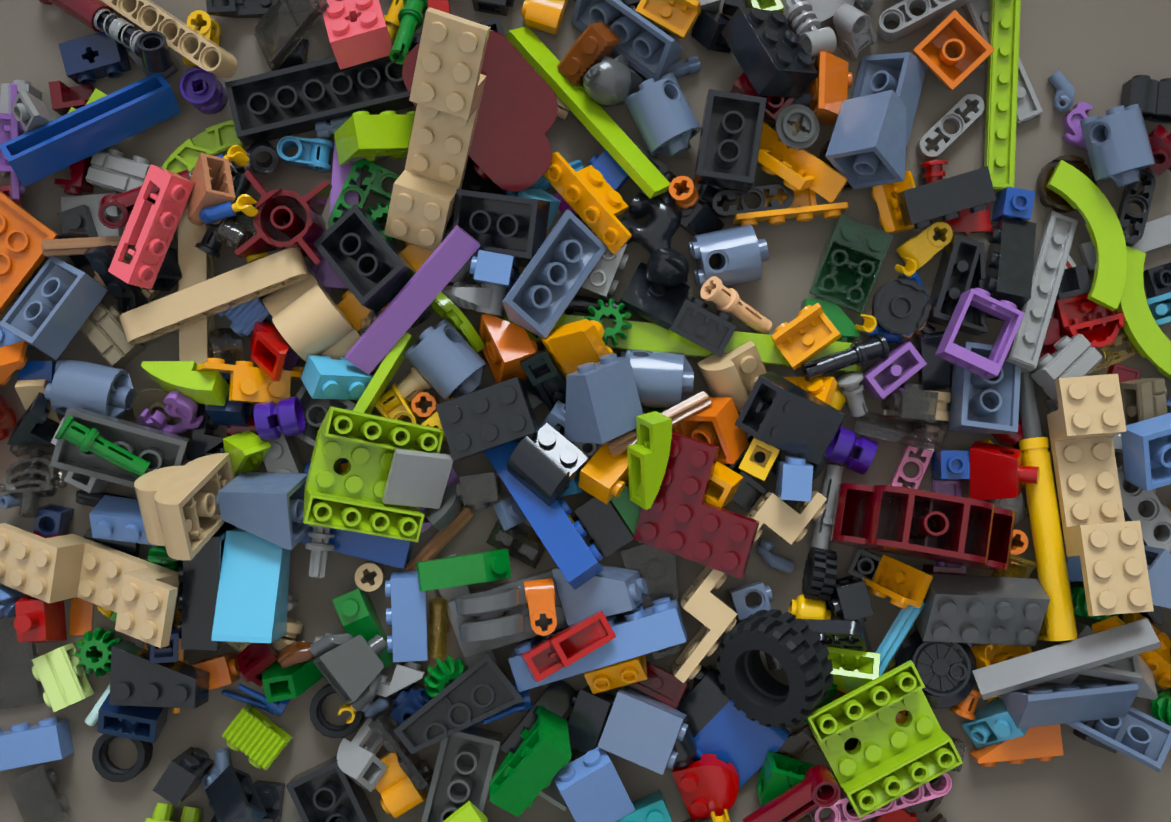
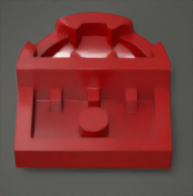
[1054,293,1124,348]
[672,754,740,821]

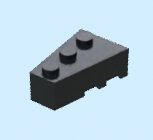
[896,166,996,230]
[984,216,1036,321]
[927,235,988,336]
[109,641,209,709]

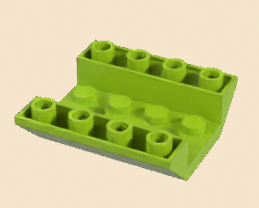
[303,406,444,542]
[807,660,963,819]

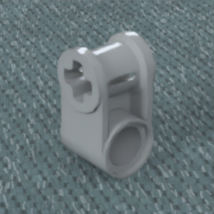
[833,3,877,60]

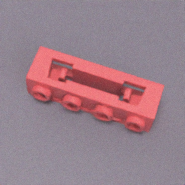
[108,164,195,290]

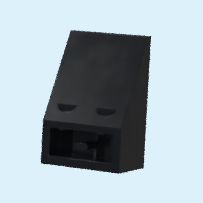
[735,371,846,465]

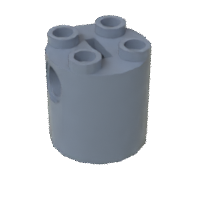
[624,73,701,157]
[1080,104,1155,188]
[688,224,769,288]
[404,319,487,401]
[621,349,694,409]
[44,358,135,420]

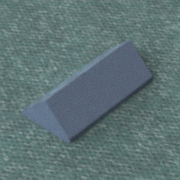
[571,0,683,82]
[502,210,608,338]
[1000,679,1139,729]
[1057,679,1171,772]

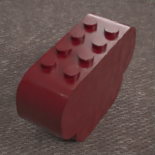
[402,30,558,191]
[830,483,1016,571]

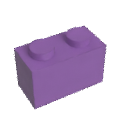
[861,341,927,399]

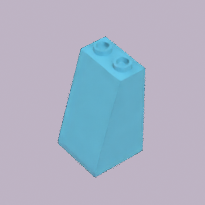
[211,527,291,643]

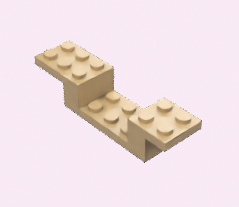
[384,7,491,251]
[1047,374,1154,616]
[671,491,827,683]
[0,523,179,648]

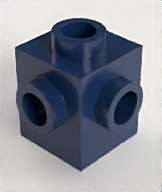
[390,683,432,725]

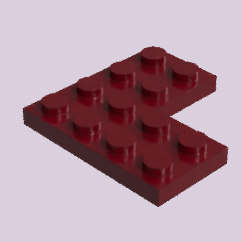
[633,431,760,579]

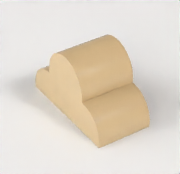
[262,265,362,362]
[134,453,235,560]

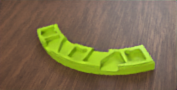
[161,120,246,241]
[1046,160,1128,311]
[1117,246,1171,380]

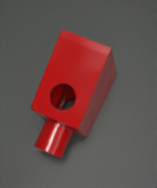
[970,441,1040,500]
[14,595,67,643]

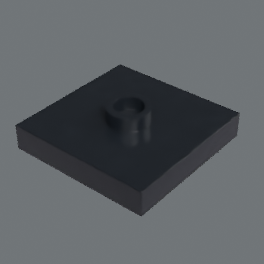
[618,262,690,330]

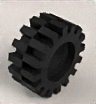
[802,547,838,602]

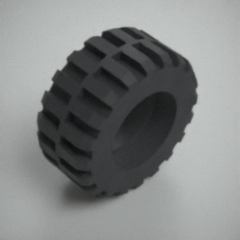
[717,609,833,728]

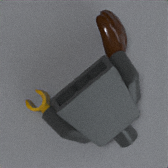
[277,633,388,724]

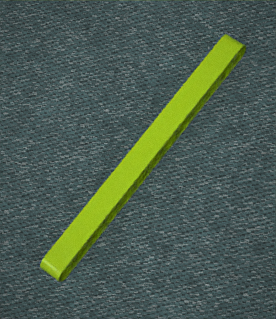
[503,310,861,373]

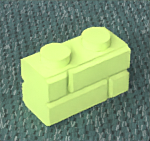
[32,643,94,712]

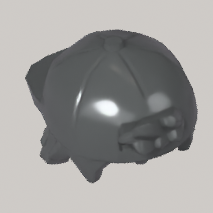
[583,55,642,107]

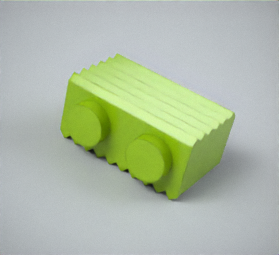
[222,704,293,770]

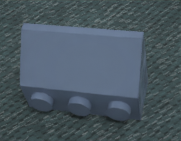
[852,52,927,146]
[0,256,108,360]
[949,341,1021,435]

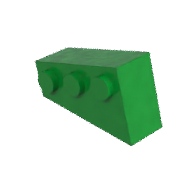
[489,705,572,817]

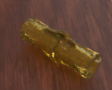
[427,598,449,658]

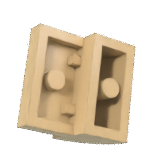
[697,340,767,412]

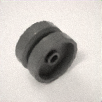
[455,588,525,642]

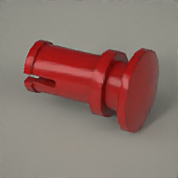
[919,160,948,184]

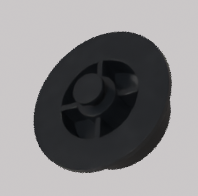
[896,631,977,709]

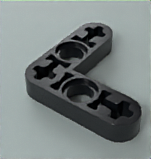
[797,619,873,653]

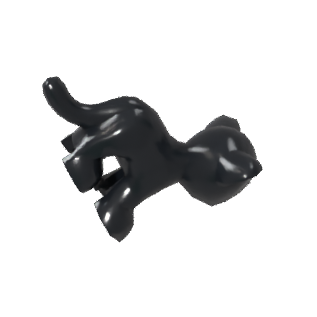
[620,171,689,286]

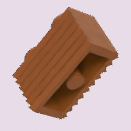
[557,21,621,85]

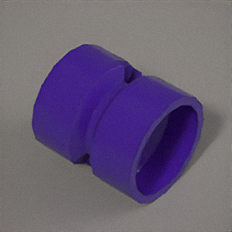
[180,67,228,115]
[254,397,306,441]
[825,426,878,475]

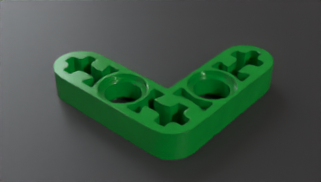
[328,160,400,228]

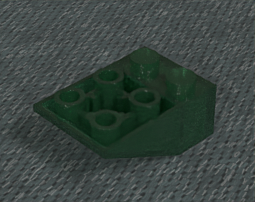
[809,214,894,314]

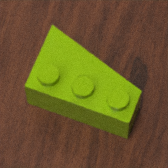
[334,111,416,166]

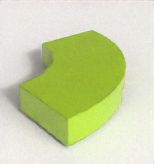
[431,292,485,353]

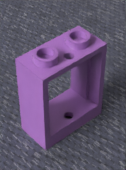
[935,288,1025,379]

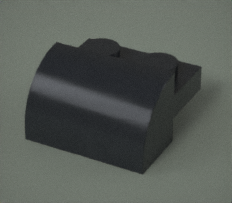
[507,423,589,506]

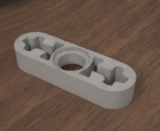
[916,94,985,160]

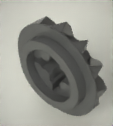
[774,104,820,151]

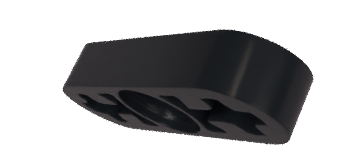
[1117,170,1156,247]
[711,184,794,218]

